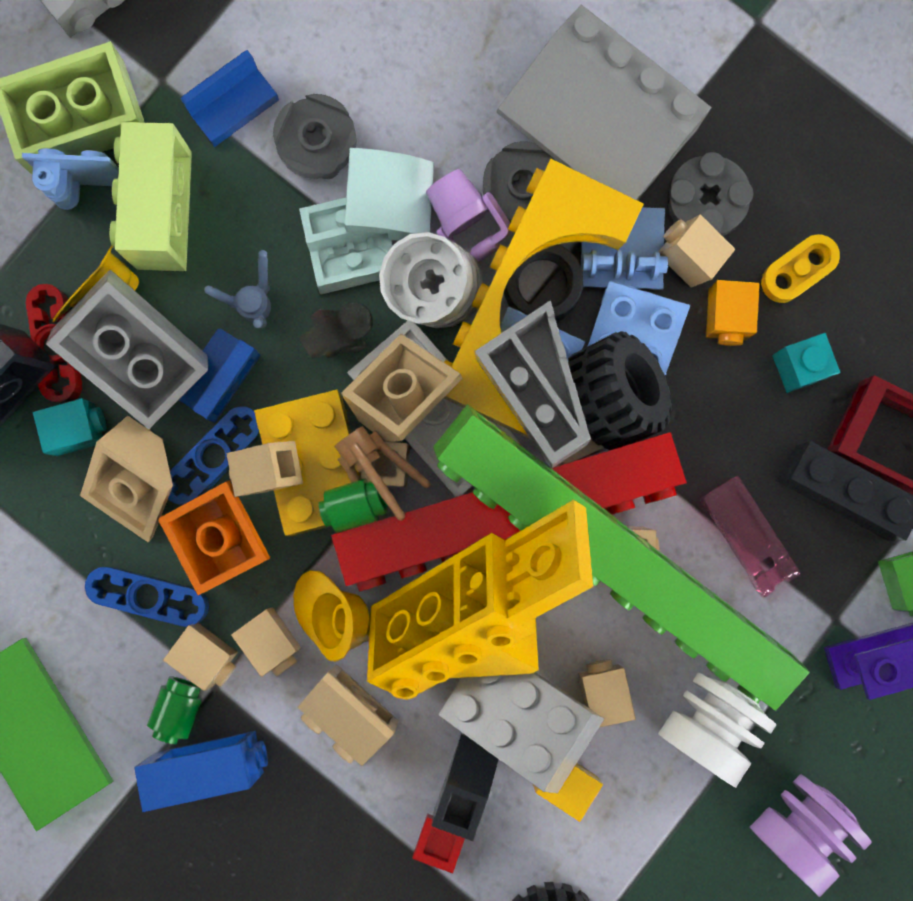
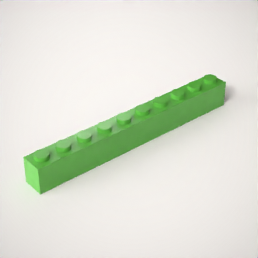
[433,404,810,711]

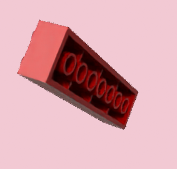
[331,432,687,592]

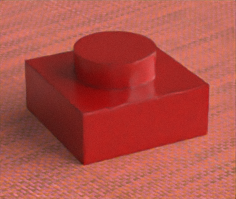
[412,813,465,874]

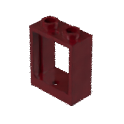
[827,375,913,495]

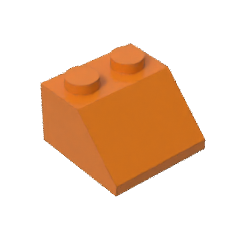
[158,480,270,595]

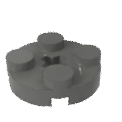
[273,94,357,179]
[483,141,556,223]
[668,152,754,236]

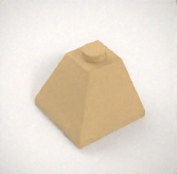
[341,334,463,442]
[80,416,173,542]

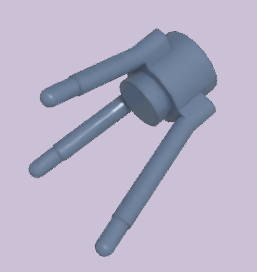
[204,250,271,328]

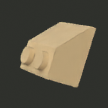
[298,664,399,766]

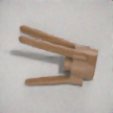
[335,426,431,521]

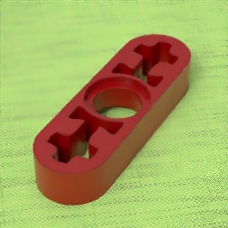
[26,284,82,404]

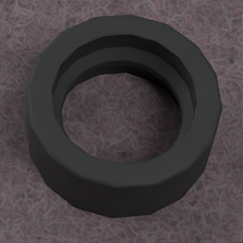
[504,245,583,322]

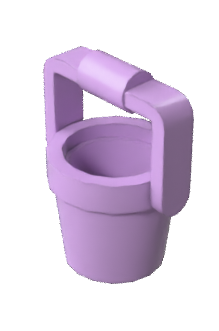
[426,169,512,262]

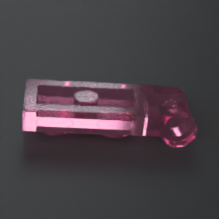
[699,475,800,598]

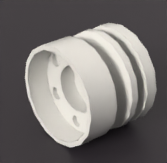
[379,232,483,328]
[658,672,777,788]

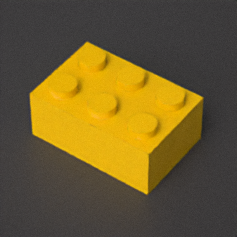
[254,389,361,536]

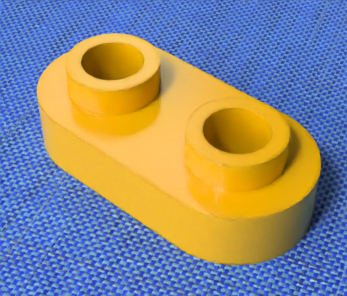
[761,234,840,303]

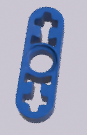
[168,407,260,505]
[85,567,209,627]

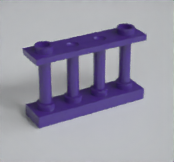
[824,622,913,700]

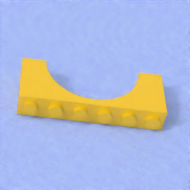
[444,158,644,439]

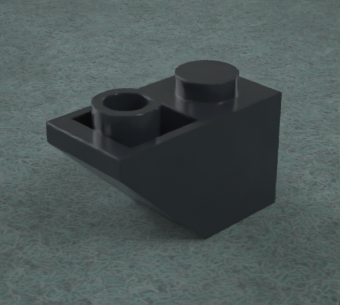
[431,733,499,841]

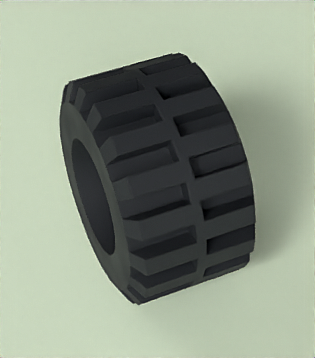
[568,331,672,450]

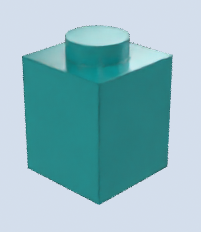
[772,333,841,393]
[33,398,107,456]

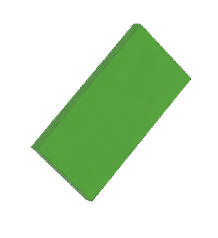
[0,638,114,832]

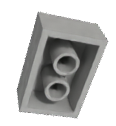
[46,270,208,429]
[438,672,604,794]

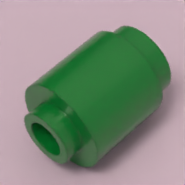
[319,478,388,533]
[147,676,202,744]

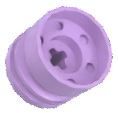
[749,774,872,897]

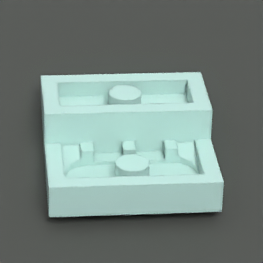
[345,148,434,240]
[299,198,393,295]

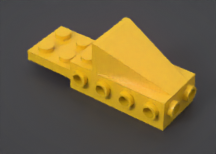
[367,499,593,700]

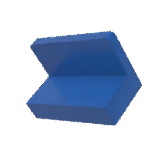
[180,50,279,147]
[179,329,261,423]

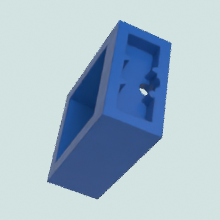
[134,731,268,812]

